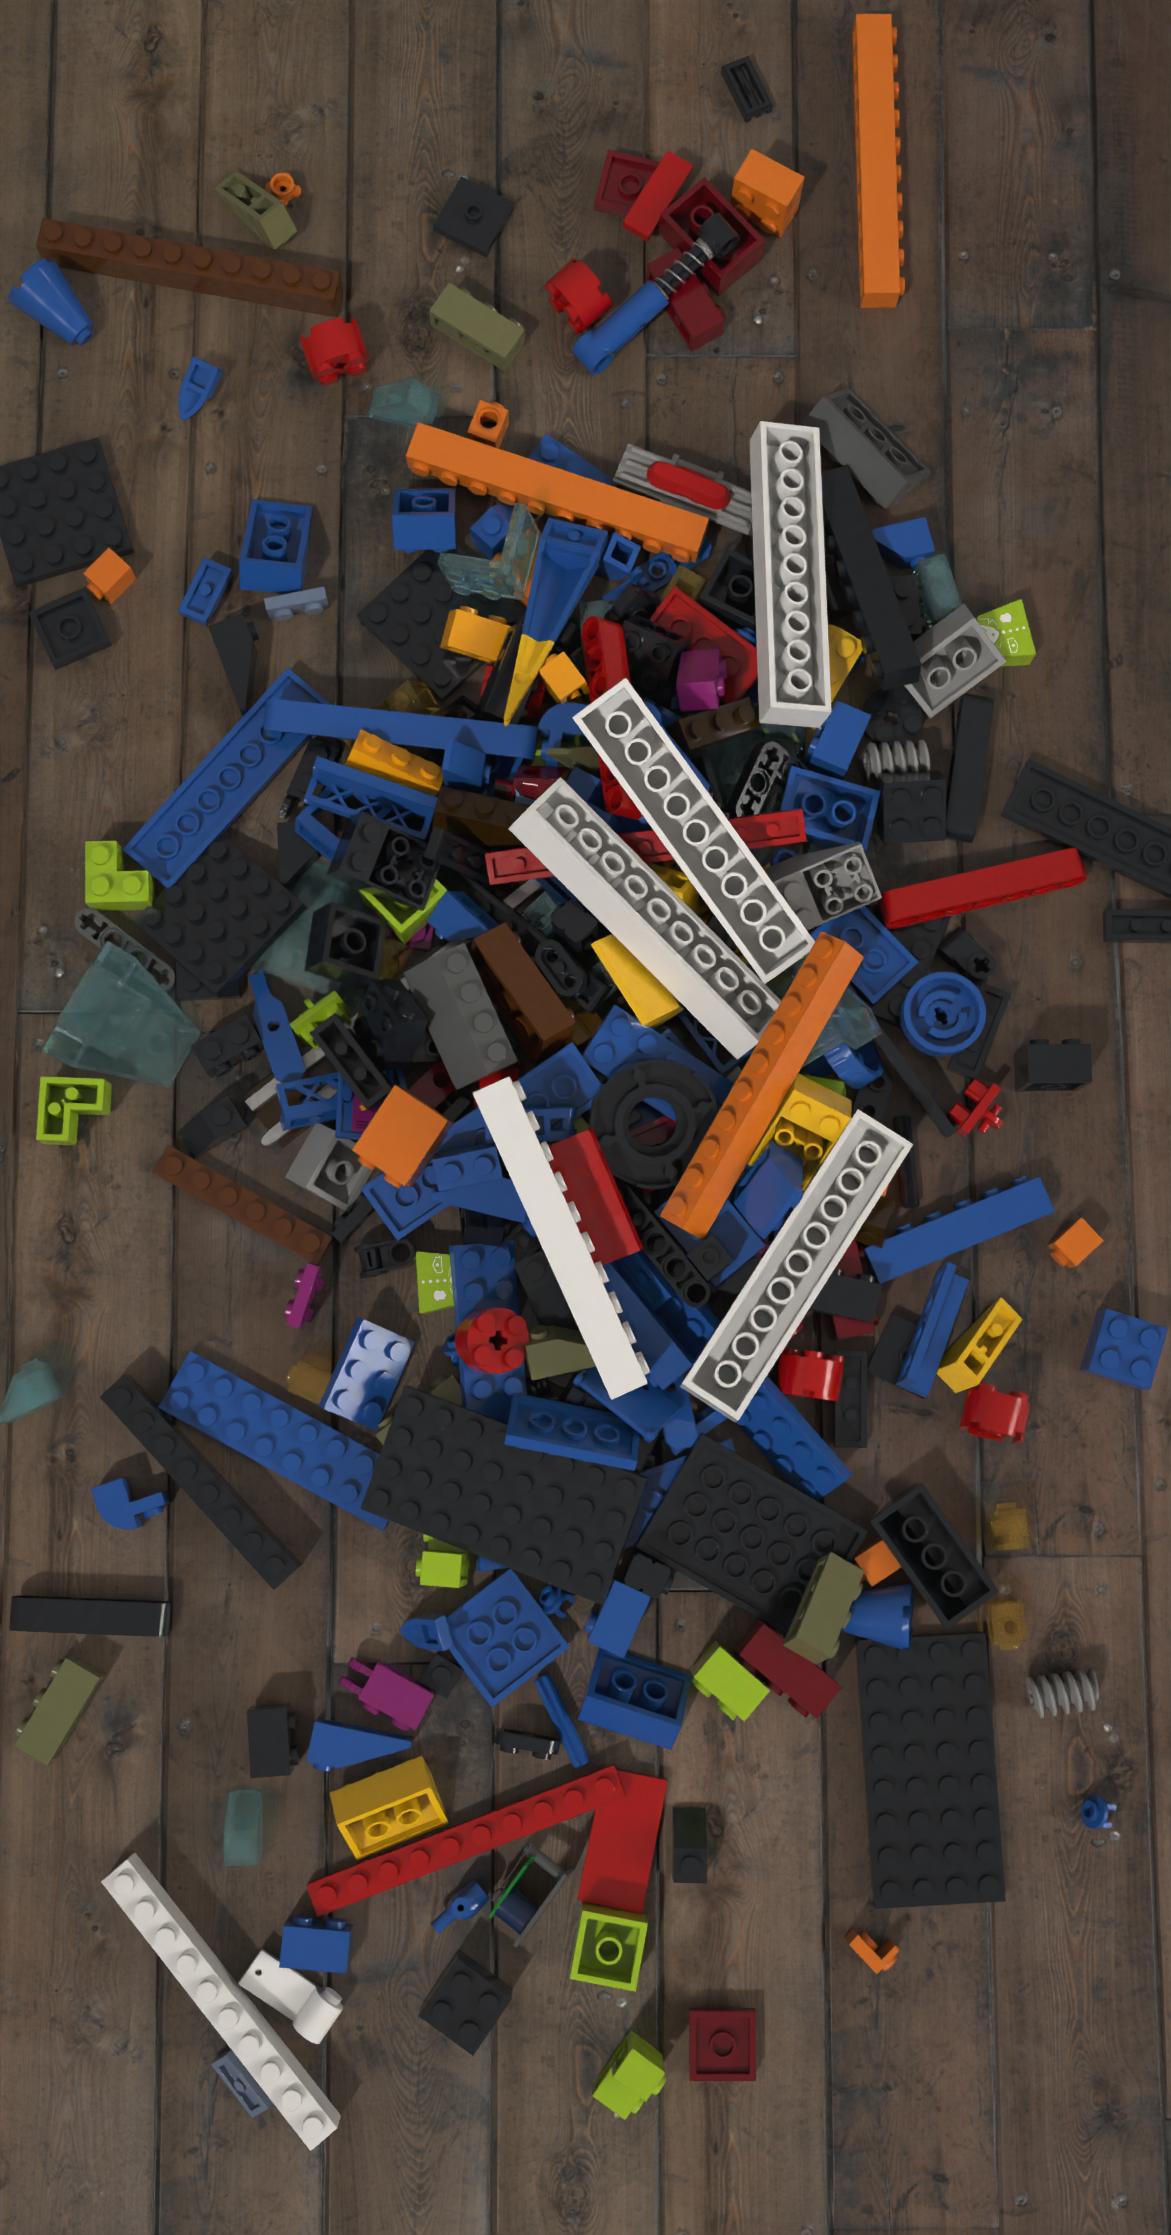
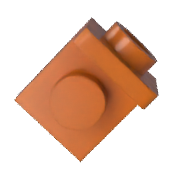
[844,1928,900,1974]

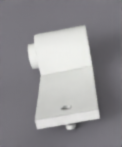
[238,1948,343,2044]

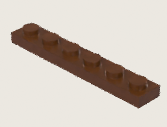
[152,1145,334,1266]

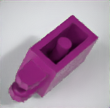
[676,645,727,712]
[338,1657,436,1731]

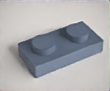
[264,586,329,621]
[211,2049,273,2118]

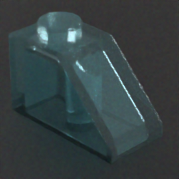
[367,378,440,428]
[0,1358,66,1425]
[223,1790,262,1866]

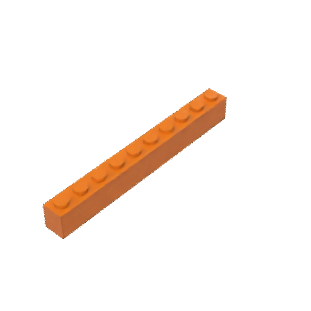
[852,14,905,308]
[406,422,709,563]
[660,932,864,1241]

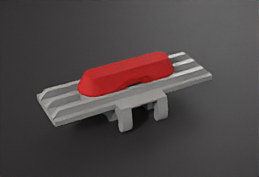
[612,443,752,535]

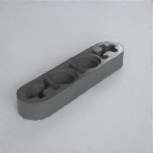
[74,908,176,994]

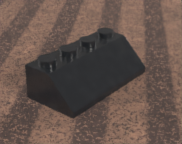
[869,1482,999,1630]

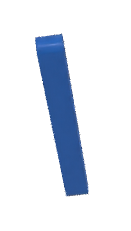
[263,698,538,759]

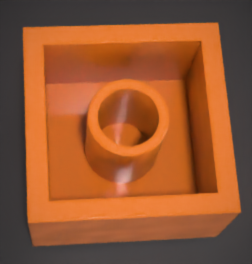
[730,149,805,238]

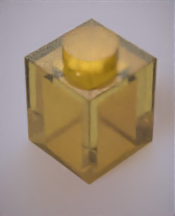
[285,1361,332,1404]

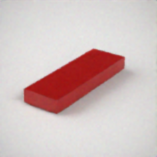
[622,151,694,242]

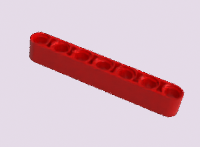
[581,616,643,820]
[877,848,1087,929]

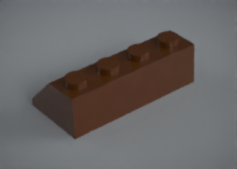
[470,923,576,1066]

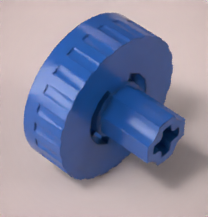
[900,972,986,1057]
[805,1006,883,1089]

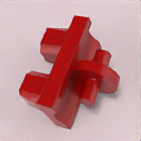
[946,1078,1003,1137]

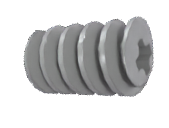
[863,739,930,782]
[1026,1668,1099,1718]

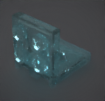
[438,503,540,600]

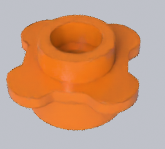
[265,172,301,206]

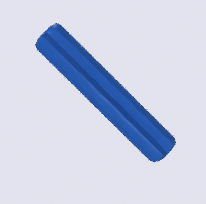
[535,1673,589,1768]

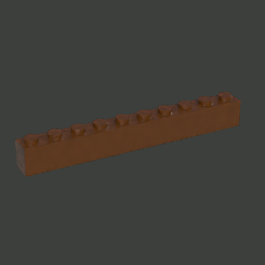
[36,218,343,318]

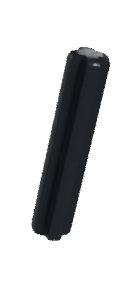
[893,1115,919,1209]

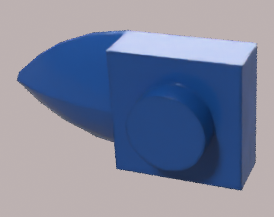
[178,356,223,420]
[400,1613,453,1651]

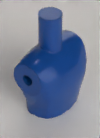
[431,1879,490,1934]

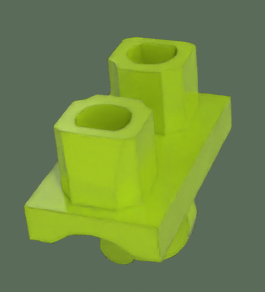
[289,990,352,1049]

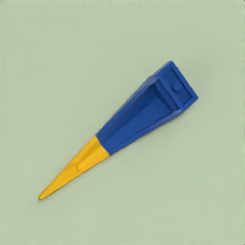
[504,518,608,727]

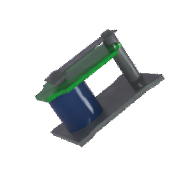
[488,1842,575,1948]

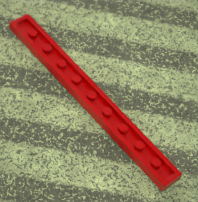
[485,808,807,885]
[306,1764,626,1917]

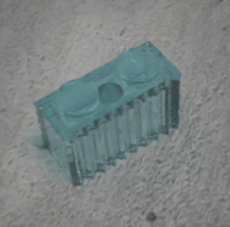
[913,553,962,629]

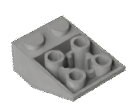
[766,842,882,931]

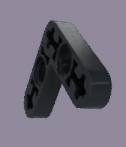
[726,741,813,818]

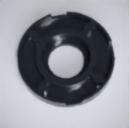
[588,1058,719,1189]

